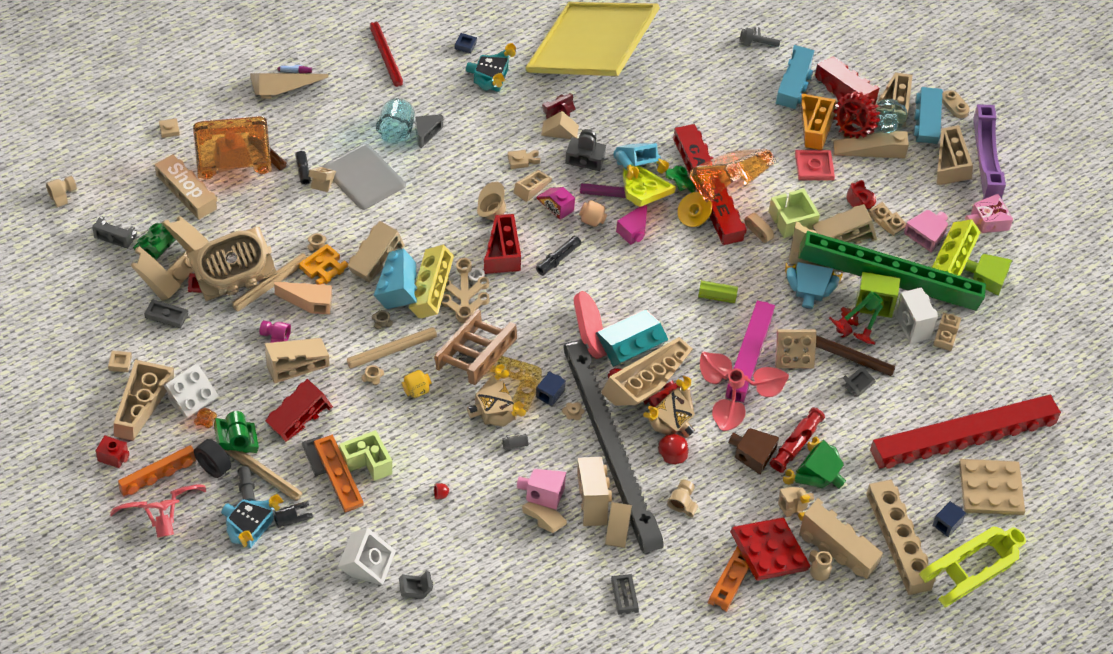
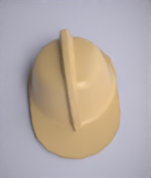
[477,182,506,221]

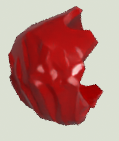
[846,180,876,209]

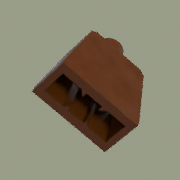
[728,428,779,475]

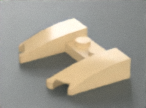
[131,216,209,301]

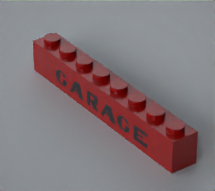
[673,124,747,245]

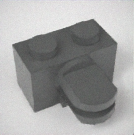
[565,129,606,171]

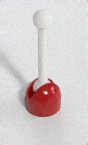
[815,323,853,353]

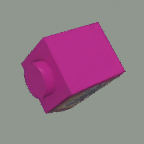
[536,187,575,220]

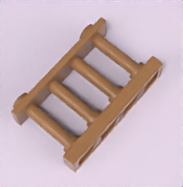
[434,309,517,385]

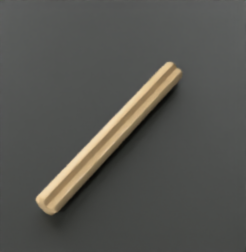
[232,253,307,311]
[347,327,437,369]
[224,450,302,501]

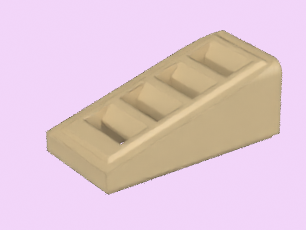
[513,170,552,202]

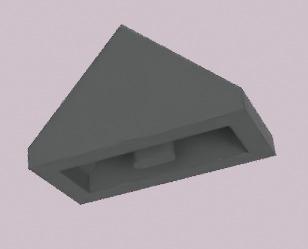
[415,114,443,148]

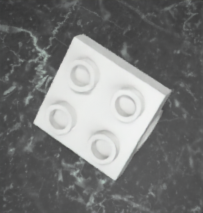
[163,363,219,418]

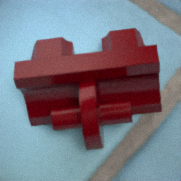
[542,93,576,119]

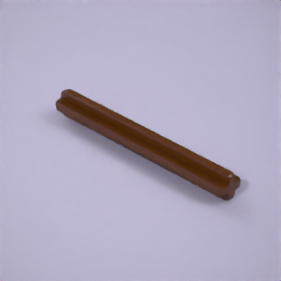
[816,335,895,376]

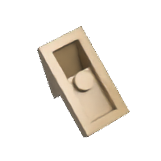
[308,167,336,192]

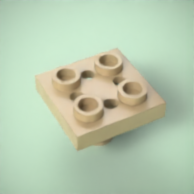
[775,329,817,368]

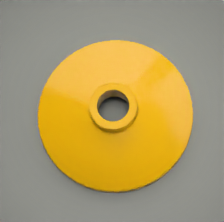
[677,192,712,227]

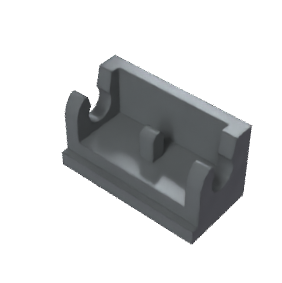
[92,216,137,249]

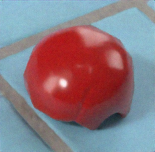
[658,434,689,465]

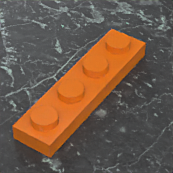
[314,434,364,513]
[118,445,196,497]

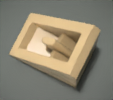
[541,111,579,139]

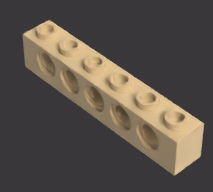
[866,479,936,595]

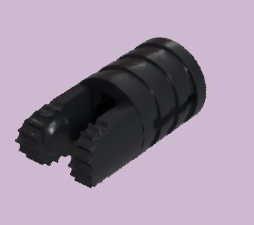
[273,501,313,528]

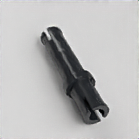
[536,235,581,276]

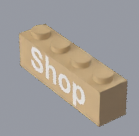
[155,154,217,220]

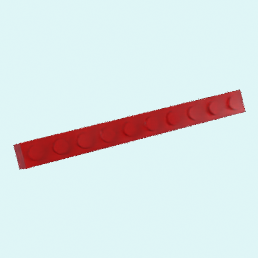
[870,394,1061,469]

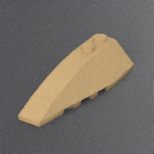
[601,337,692,406]

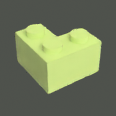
[339,430,392,481]

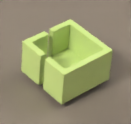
[768,188,820,238]

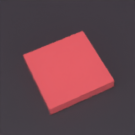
[795,150,835,180]

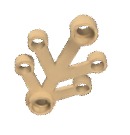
[441,258,490,323]

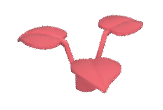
[700,352,789,431]
[110,484,206,538]

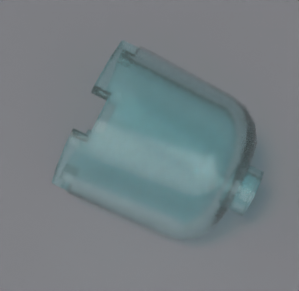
[376,98,415,144]

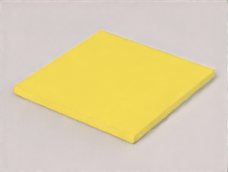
[525,2,660,76]

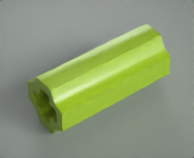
[698,280,738,304]

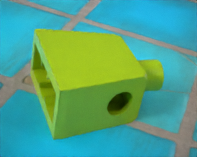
[964,254,1012,296]

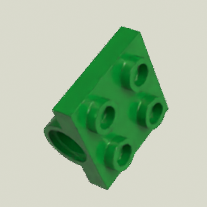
[133,223,176,261]
[214,411,259,453]

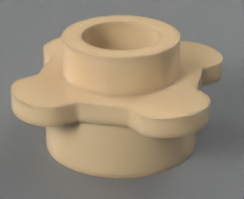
[308,233,327,251]
[362,365,384,385]

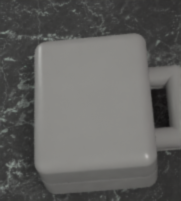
[323,143,406,210]

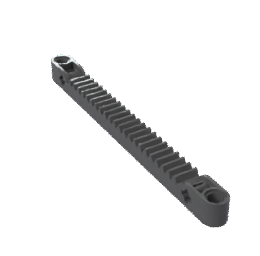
[563,339,664,553]

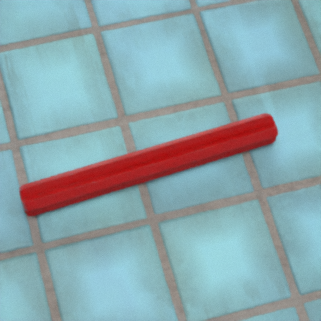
[370,21,403,87]

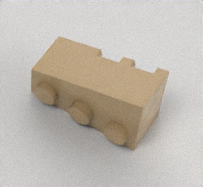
[875,72,913,127]
[937,125,973,185]
[813,204,877,244]
[348,221,405,283]
[265,338,330,384]
[577,457,612,526]

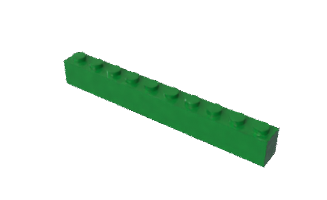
[798,230,986,311]

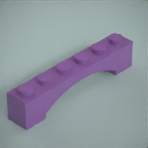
[973,104,1006,199]

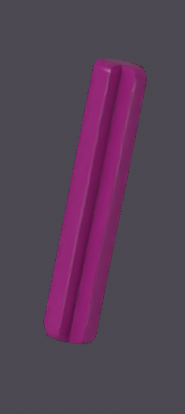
[580,183,626,198]

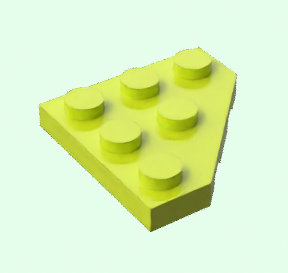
[622,165,676,207]

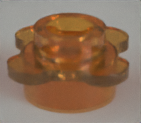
[194,408,217,428]

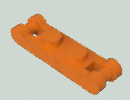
[708,546,750,612]

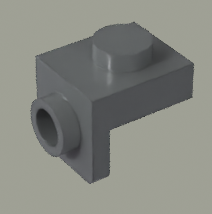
[843,366,876,396]
[399,571,433,599]

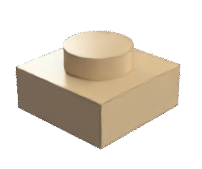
[159,118,180,138]
[108,351,132,373]

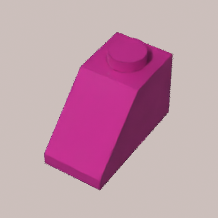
[616,205,647,245]

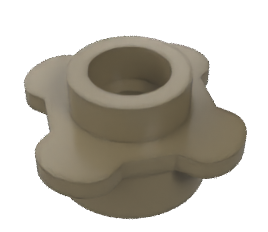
[372,310,393,329]

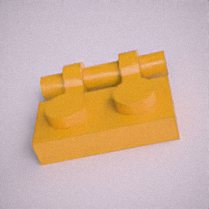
[299,244,348,285]

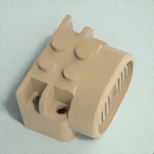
[188,227,277,301]

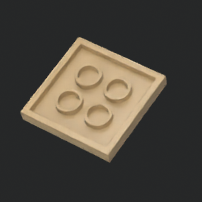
[959,459,1025,515]

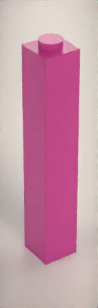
[725,300,775,403]

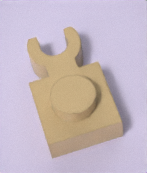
[507,150,541,169]

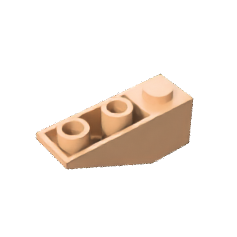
[274,282,332,314]

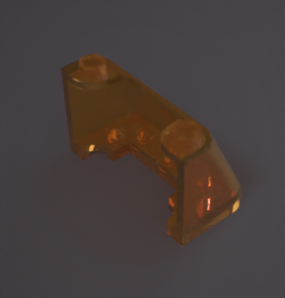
[193,116,272,179]
[690,149,777,203]

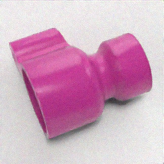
[259,320,291,343]

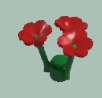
[829,291,883,345]

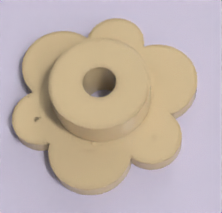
[562,402,585,420]

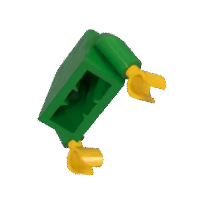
[783,437,846,489]

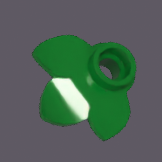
[665,166,696,193]

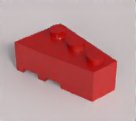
[484,214,521,274]
[265,379,333,442]

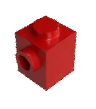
[95,435,130,469]

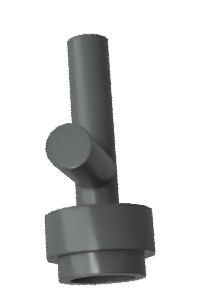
[739,27,780,47]

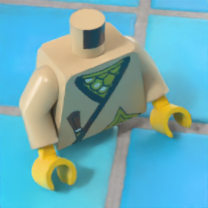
[467,364,526,427]
[643,376,695,438]

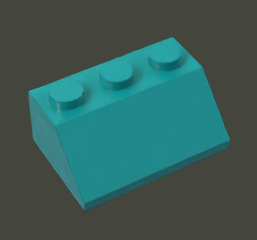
[596,309,669,367]

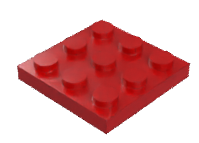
[730,517,811,581]

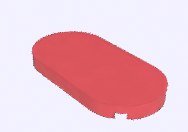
[574,291,607,359]

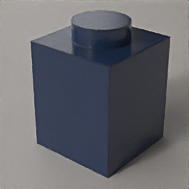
[536,371,566,407]
[932,501,966,537]

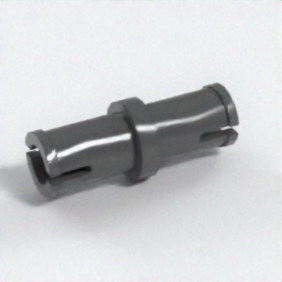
[238,466,256,501]

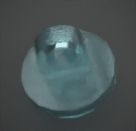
[876,99,907,133]

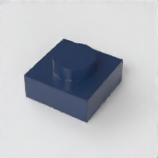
[455,33,477,54]

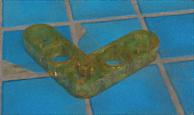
[489,356,542,412]

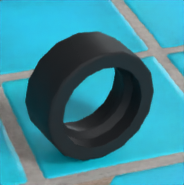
[194,439,232,478]

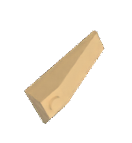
[250,73,328,99]
[833,130,909,158]

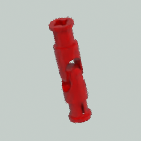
[769,407,825,473]

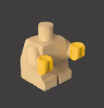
[778,487,814,521]

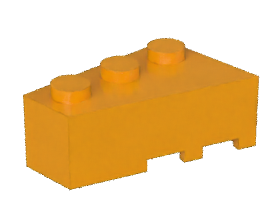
[801,94,836,150]

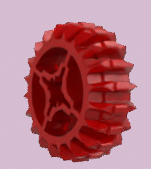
[833,91,881,139]

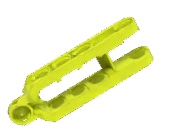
[919,526,1026,608]

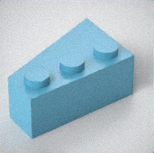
[776,45,815,109]
[913,87,943,144]
[374,248,417,309]

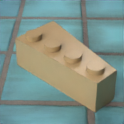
[799,498,883,579]

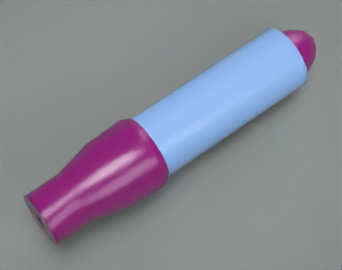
[277,65,312,74]

